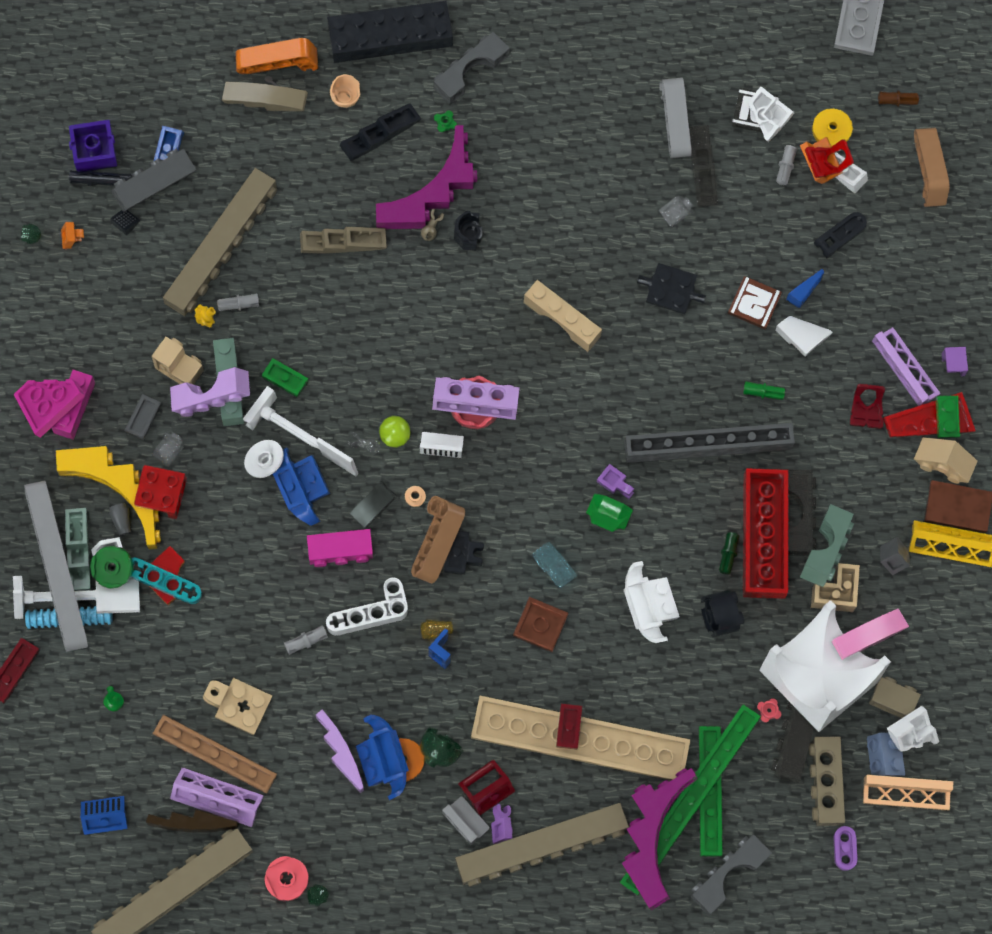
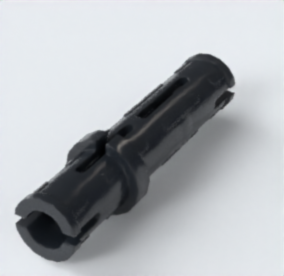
[69,170,132,186]

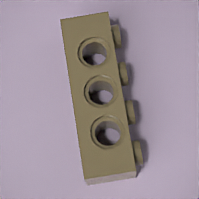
[809,737,845,826]

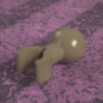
[421,209,444,241]

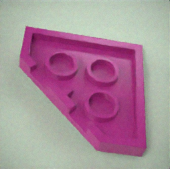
[14,379,85,438]

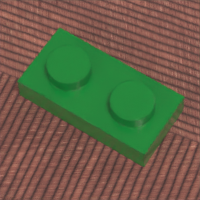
[262,358,308,398]
[936,396,960,438]

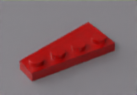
[883,392,976,438]

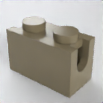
[869,677,921,718]

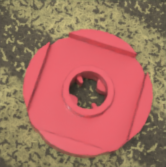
[265,856,309,901]

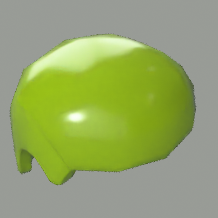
[379,416,410,448]

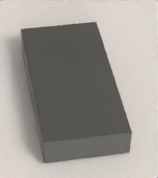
[124,394,162,440]

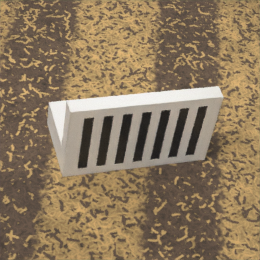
[420,432,464,458]

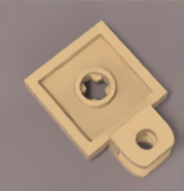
[203,678,272,735]

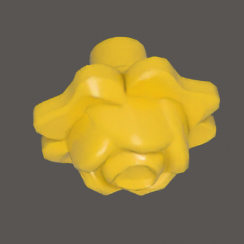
[195,304,216,328]

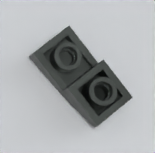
[350,482,396,528]

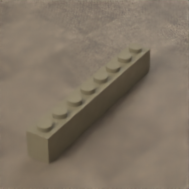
[163,168,277,316]
[455,803,629,887]
[91,829,253,934]

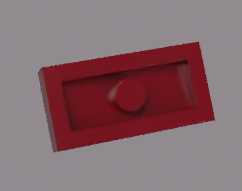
[556,704,582,750]

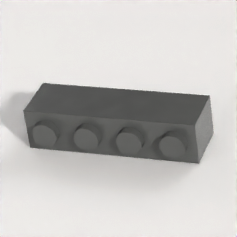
[111,148,196,212]

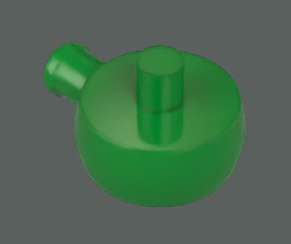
[103,686,124,711]

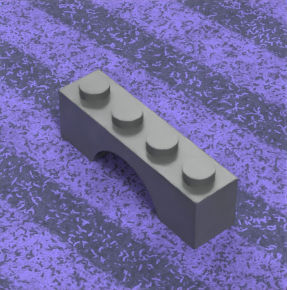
[434,32,510,105]
[691,834,772,916]

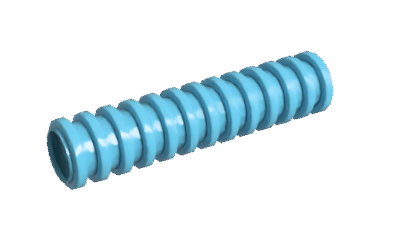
[25,606,113,629]

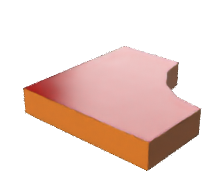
[141,546,185,605]

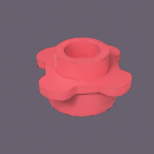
[757,699,781,722]

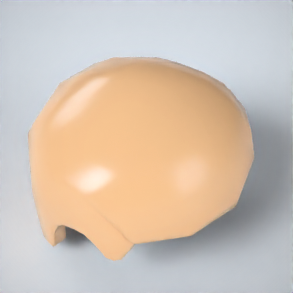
[330,74,360,108]

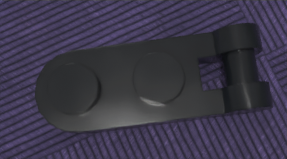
[814,212,867,259]

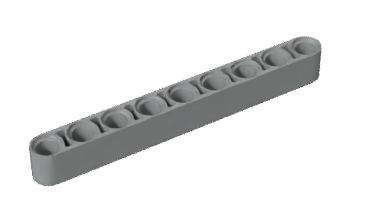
[24,481,88,652]

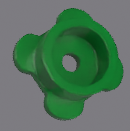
[434,111,457,132]

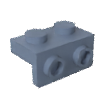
[867,733,905,777]

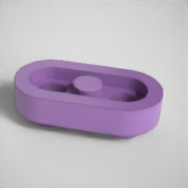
[833,826,857,871]

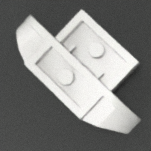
[624,561,680,643]

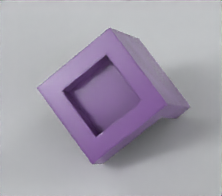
[942,347,968,376]

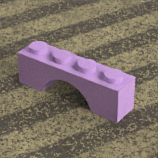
[170,367,250,417]

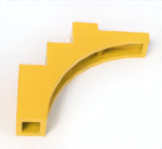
[56,446,161,550]

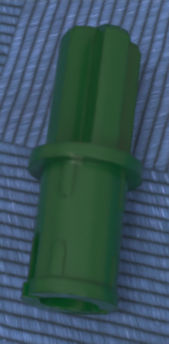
[719,532,740,575]

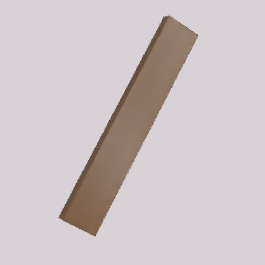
[153,715,277,794]

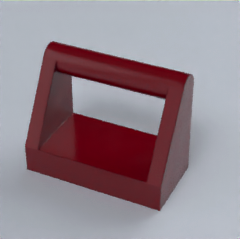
[458,759,515,815]

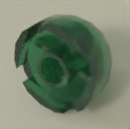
[420,727,464,767]

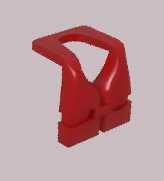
[805,139,854,178]

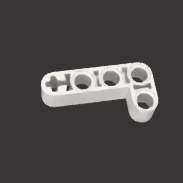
[326,578,408,635]

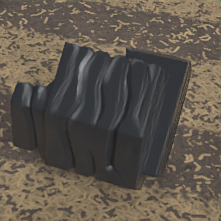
[454,211,482,251]

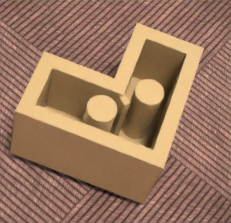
[152,337,204,385]
[914,437,977,484]
[811,563,860,612]

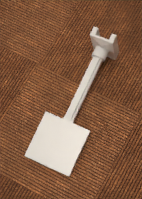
[243,386,358,476]
[13,576,140,619]

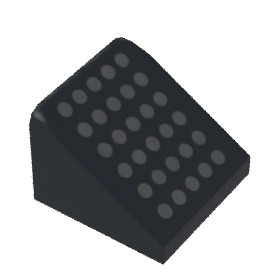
[110,210,140,236]

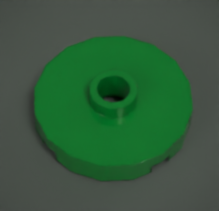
[90,545,134,589]

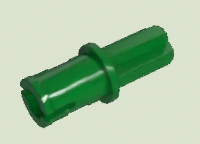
[743,381,785,400]

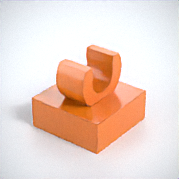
[61,222,84,249]

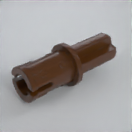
[878,90,919,106]

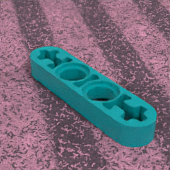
[131,557,202,604]

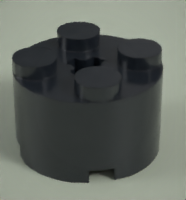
[701,590,744,638]

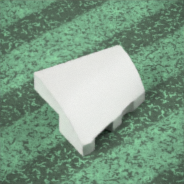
[748,87,794,142]
[776,316,833,357]
[887,706,939,752]

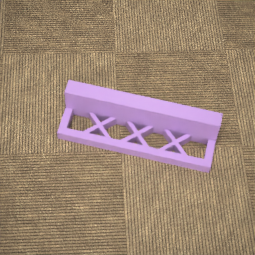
[872,327,940,406]
[170,768,263,827]

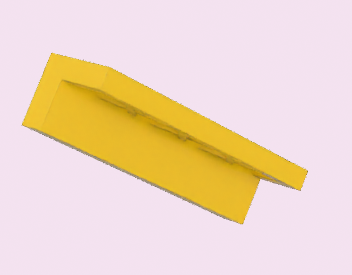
[909,520,992,567]

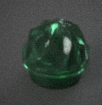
[21,223,41,244]
[307,884,329,906]

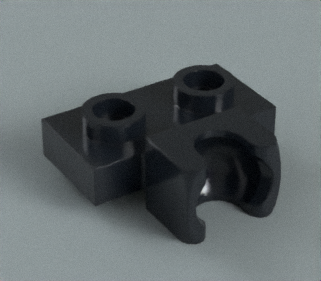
[444,531,484,575]

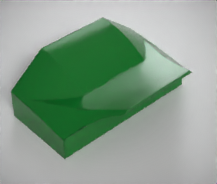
[586,493,633,532]

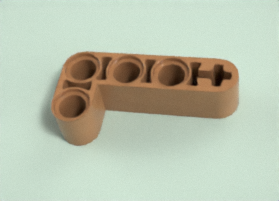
[914,128,949,207]
[411,496,465,583]

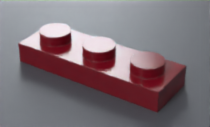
[0,638,40,704]

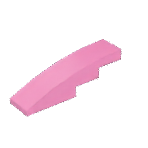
[832,608,909,660]

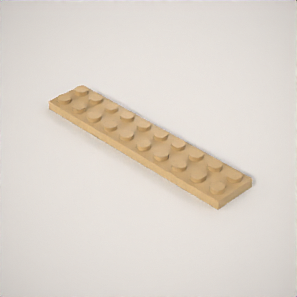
[471,696,690,781]

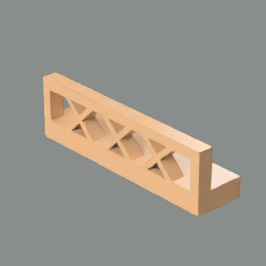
[863,775,953,810]

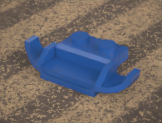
[273,448,330,526]
[356,715,409,800]

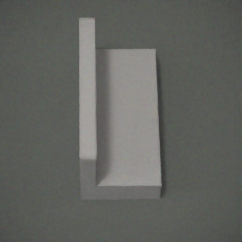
[442,796,489,845]

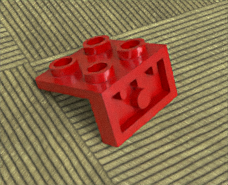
[134,465,187,519]

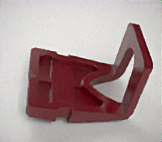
[850,384,885,429]

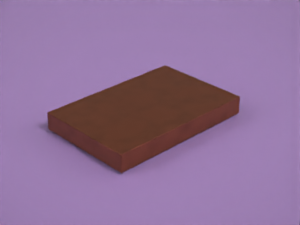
[924,480,992,533]

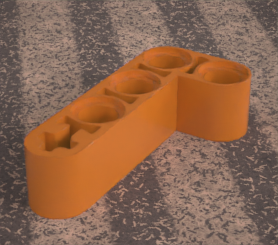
[236,38,318,74]

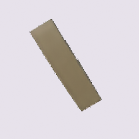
[222,82,308,111]
[300,227,387,253]

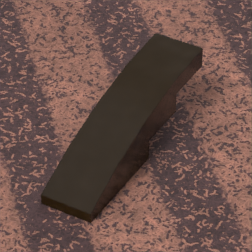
[146,810,239,833]

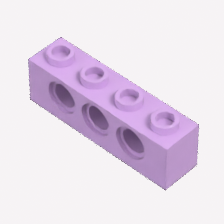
[432,377,519,420]

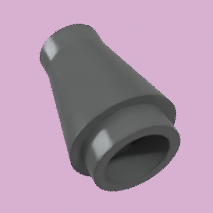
[108,503,131,536]

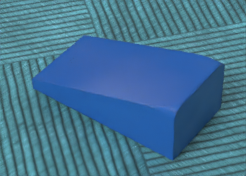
[154,126,184,161]
[786,269,824,308]

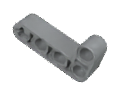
[659,78,691,158]

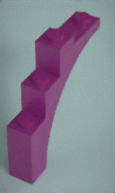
[376,125,477,229]
[622,768,698,910]

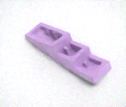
[316,710,364,793]

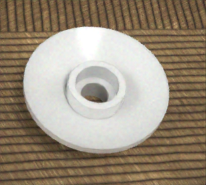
[244,440,284,478]

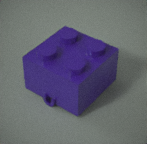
[69,120,118,171]

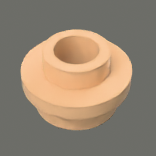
[405,486,426,507]

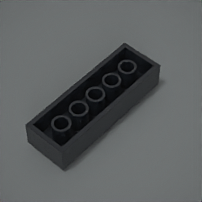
[327,0,453,63]

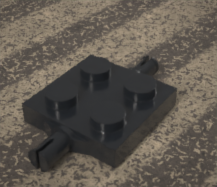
[637,263,706,314]

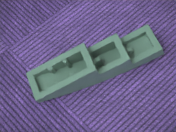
[65,508,91,591]

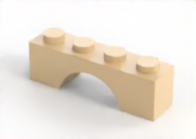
[524,280,602,352]

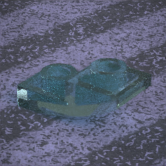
[532,542,577,588]

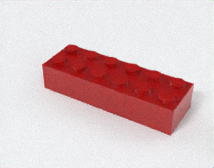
[743,468,788,599]

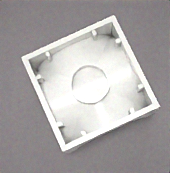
[760,600,891,732]

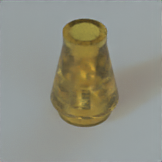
[421,620,453,641]

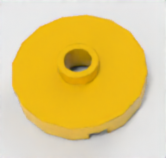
[812,108,853,146]

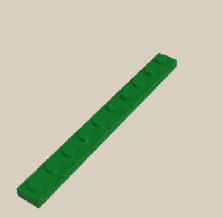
[620,705,761,896]

